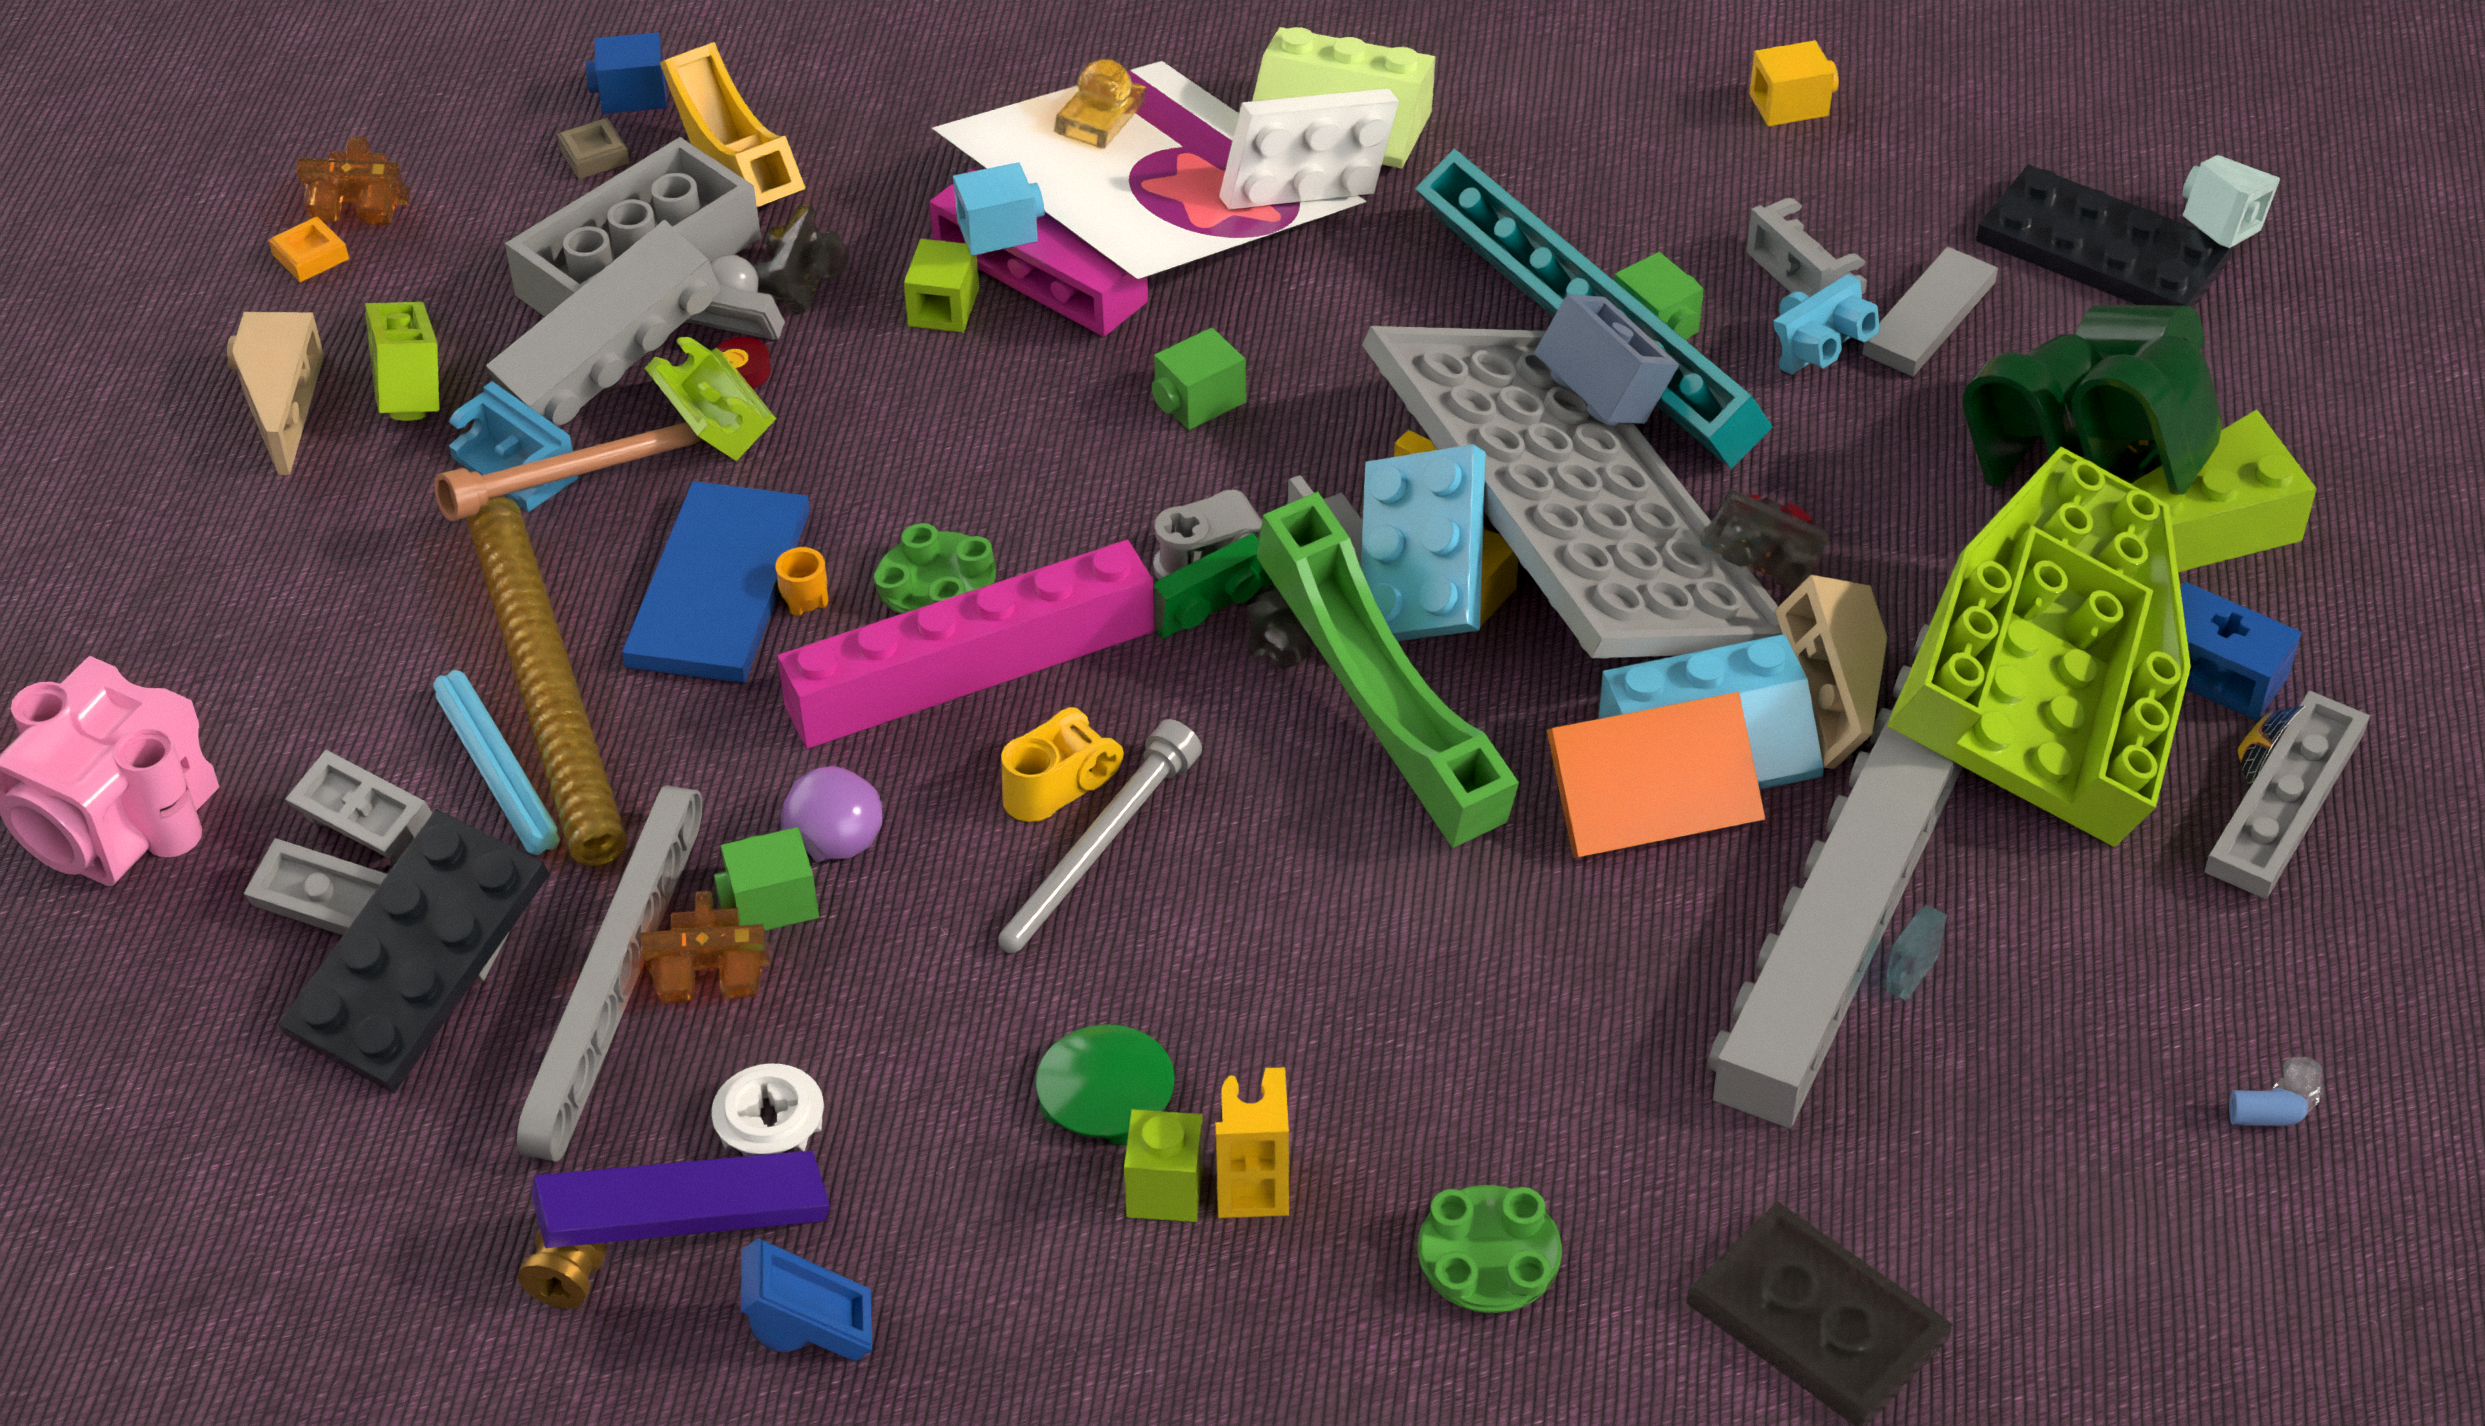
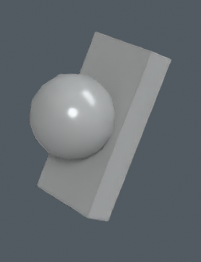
[685,255,785,340]

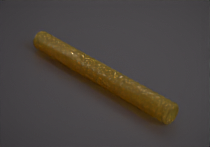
[467,496,628,866]

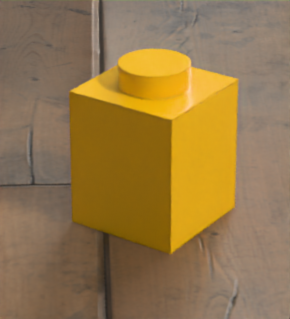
[1749,40,1838,126]

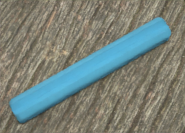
[433,670,560,855]

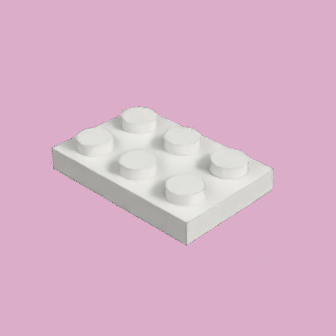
[1219,88,1399,209]

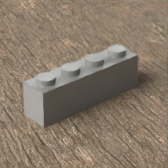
[486,219,721,427]

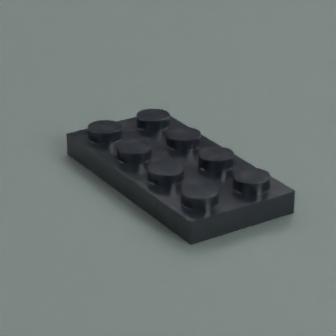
[1976,164,2233,308]
[278,809,550,1093]

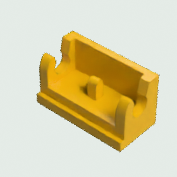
[1215,1067,1289,1218]

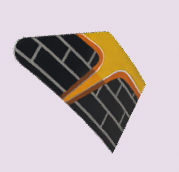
[2237,705,2305,783]

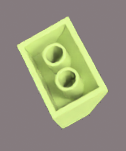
[1252,27,1435,168]

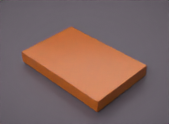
[1547,692,1765,858]

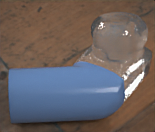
[2229,1057,2324,1126]

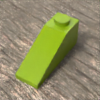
[365,302,439,421]

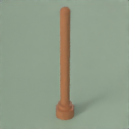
[434,422,701,521]

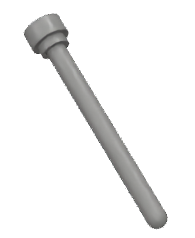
[998,719,1202,953]

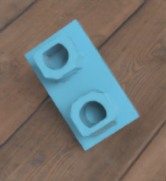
[1773,274,1880,375]

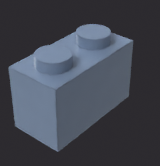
[1534,294,1679,426]

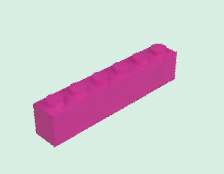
[777,539,1155,749]

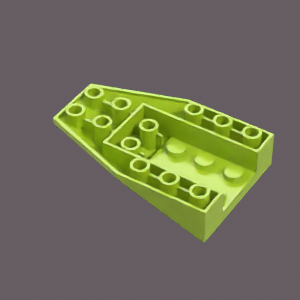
[1887,447,2191,847]

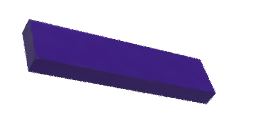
[531,1150,830,1248]

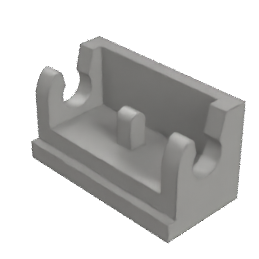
[1747,198,1867,297]
[285,750,432,865]

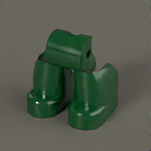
[1962,305,2222,495]

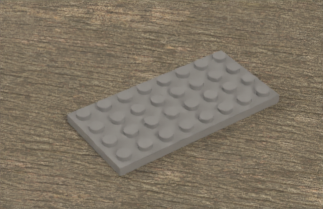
[1362,326,1782,659]

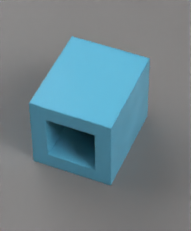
[953,162,1044,256]

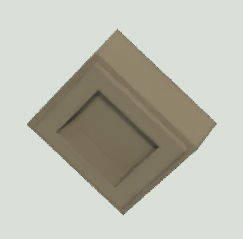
[557,118,630,180]

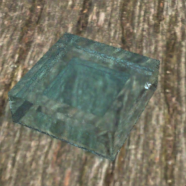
[1885,905,1947,1001]

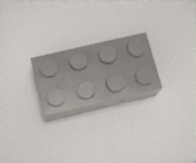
[505,137,761,317]

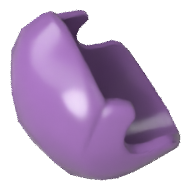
[780,766,882,862]

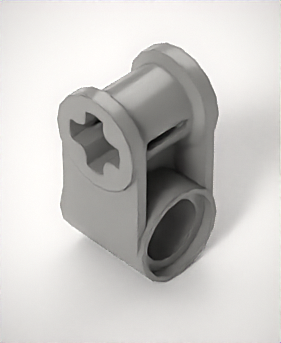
[1153,489,1262,580]

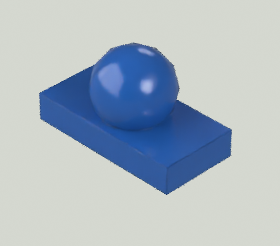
[741,1238,872,1362]

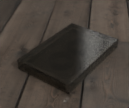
[1686,1201,1953,1426]

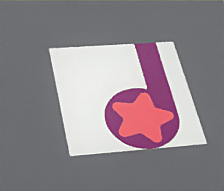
[932,61,1367,279]

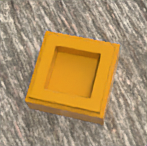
[268,217,349,283]

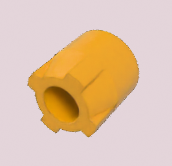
[775,547,829,616]

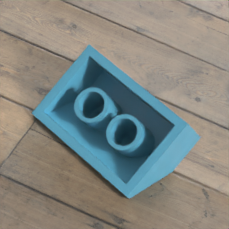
[1599,634,1824,790]

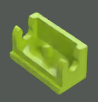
[645,337,776,461]

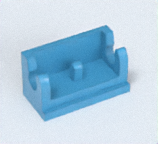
[449,381,578,512]

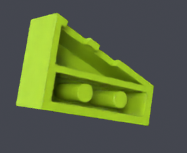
[2131,409,2317,572]

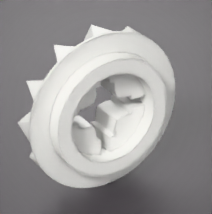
[712,1063,824,1156]

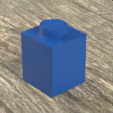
[586,32,667,114]

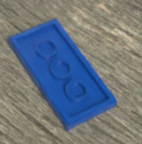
[622,481,810,683]

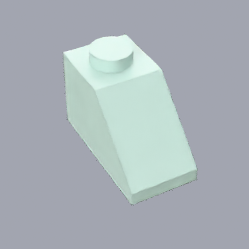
[2182,155,2280,248]

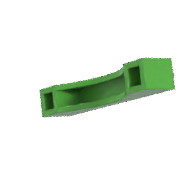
[1257,491,1519,848]

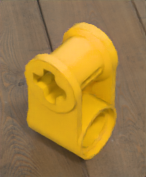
[1001,707,1124,822]

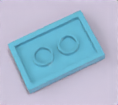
[1361,444,1486,641]

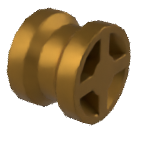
[517,1229,607,1309]

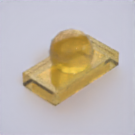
[1054,59,1147,149]

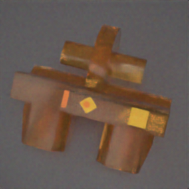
[296,136,411,225]
[641,891,771,1003]

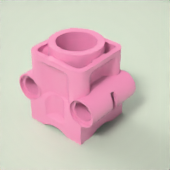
[0,656,219,886]

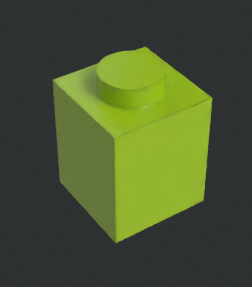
[904,238,979,333]
[1124,1109,1204,1222]

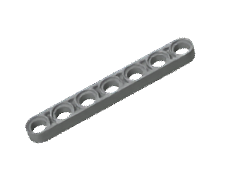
[517,785,702,1162]

